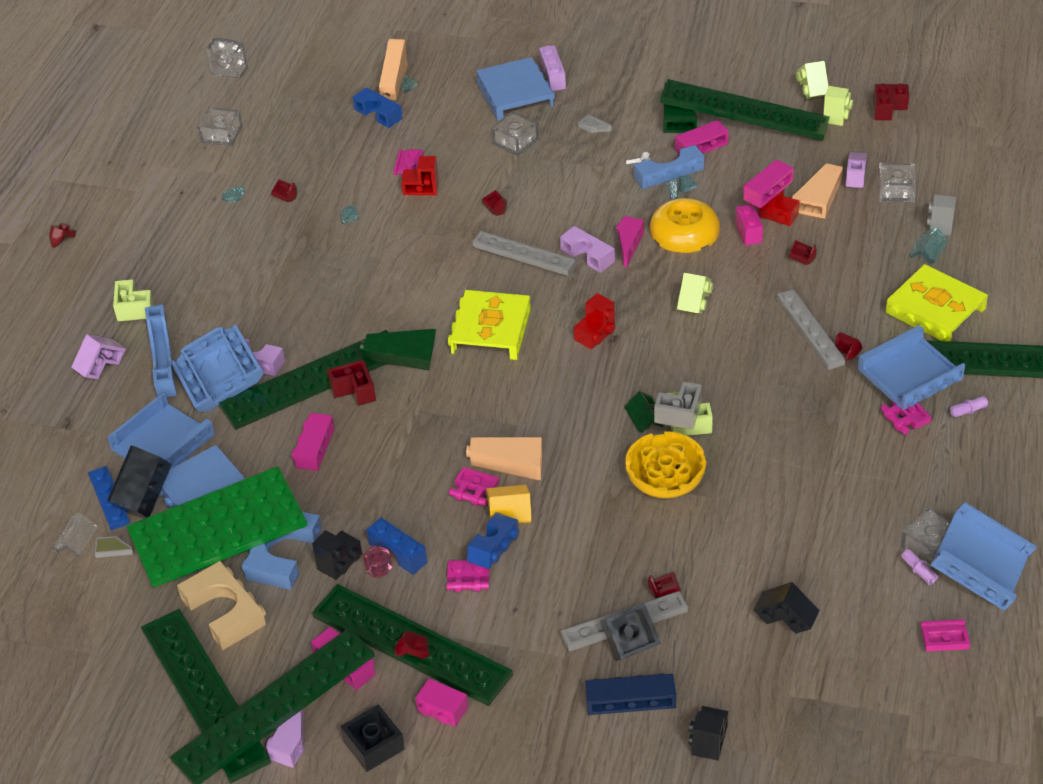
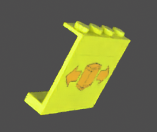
[886,264,988,341]
[448,290,531,360]

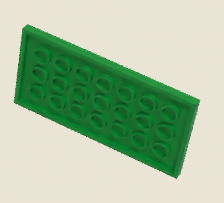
[126,466,308,588]

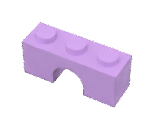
[539,45,566,91]
[560,226,615,273]
[245,339,285,376]

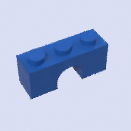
[353,87,403,128]
[467,512,519,569]
[367,517,427,575]

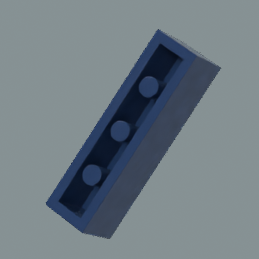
[585,673,676,715]

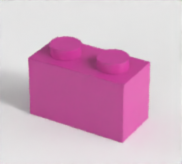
[735,204,763,245]
[416,679,469,727]

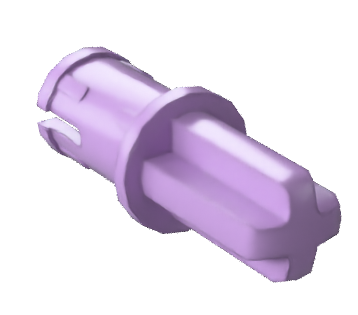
[950,396,988,417]
[901,549,938,585]

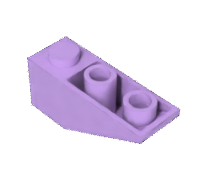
[846,152,867,188]
[266,709,304,768]

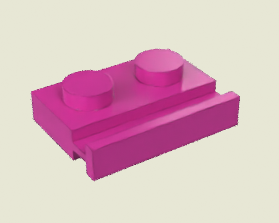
[394,149,424,176]
[920,619,970,652]

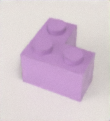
[72,334,126,379]

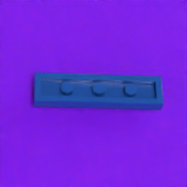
[88,466,130,530]

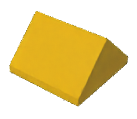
[486,484,531,524]

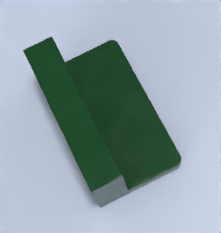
[625,391,665,433]

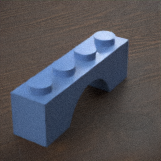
[634,145,704,189]

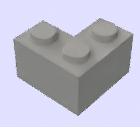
[927,194,956,236]
[654,382,702,429]

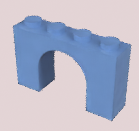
[242,512,322,590]

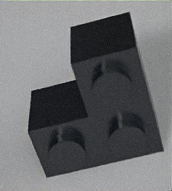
[312,530,362,580]
[753,582,820,634]
[689,706,729,761]

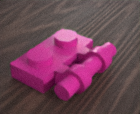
[881,401,932,435]
[449,467,500,506]
[447,560,490,592]

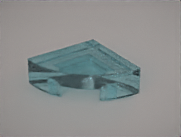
[401,75,417,94]
[679,175,697,193]
[667,180,678,198]
[222,187,244,203]
[341,204,359,224]

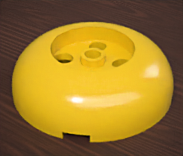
[649,198,720,253]
[626,431,706,499]

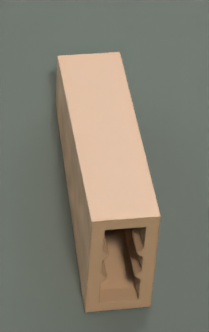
[379,39,408,100]
[792,163,843,219]
[466,437,542,480]

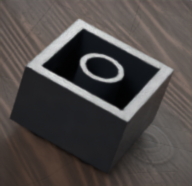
[600,603,661,661]
[340,704,405,772]

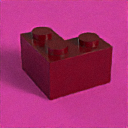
[873,83,909,121]
[327,360,376,406]

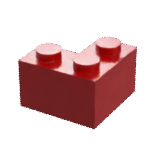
[401,156,439,196]
[758,189,800,226]
[574,293,616,350]

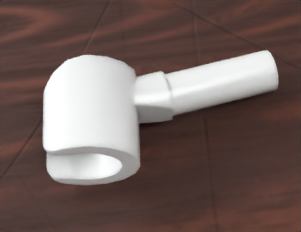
[626,152,651,165]

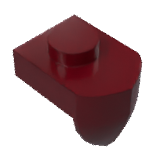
[271,179,297,202]
[482,190,507,216]
[49,223,76,248]
[788,240,817,265]
[835,332,863,361]
[648,571,681,599]
[394,631,429,659]

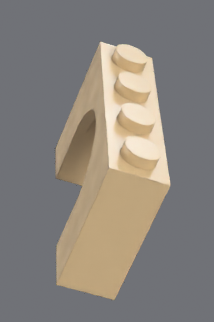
[177,561,266,650]

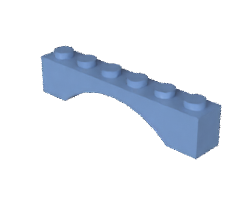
[145,304,177,397]

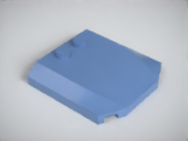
[171,325,264,412]

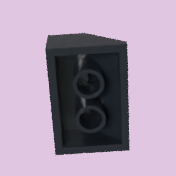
[107,445,172,518]

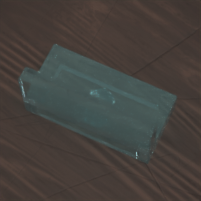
[909,227,948,264]

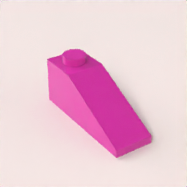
[616,216,644,267]

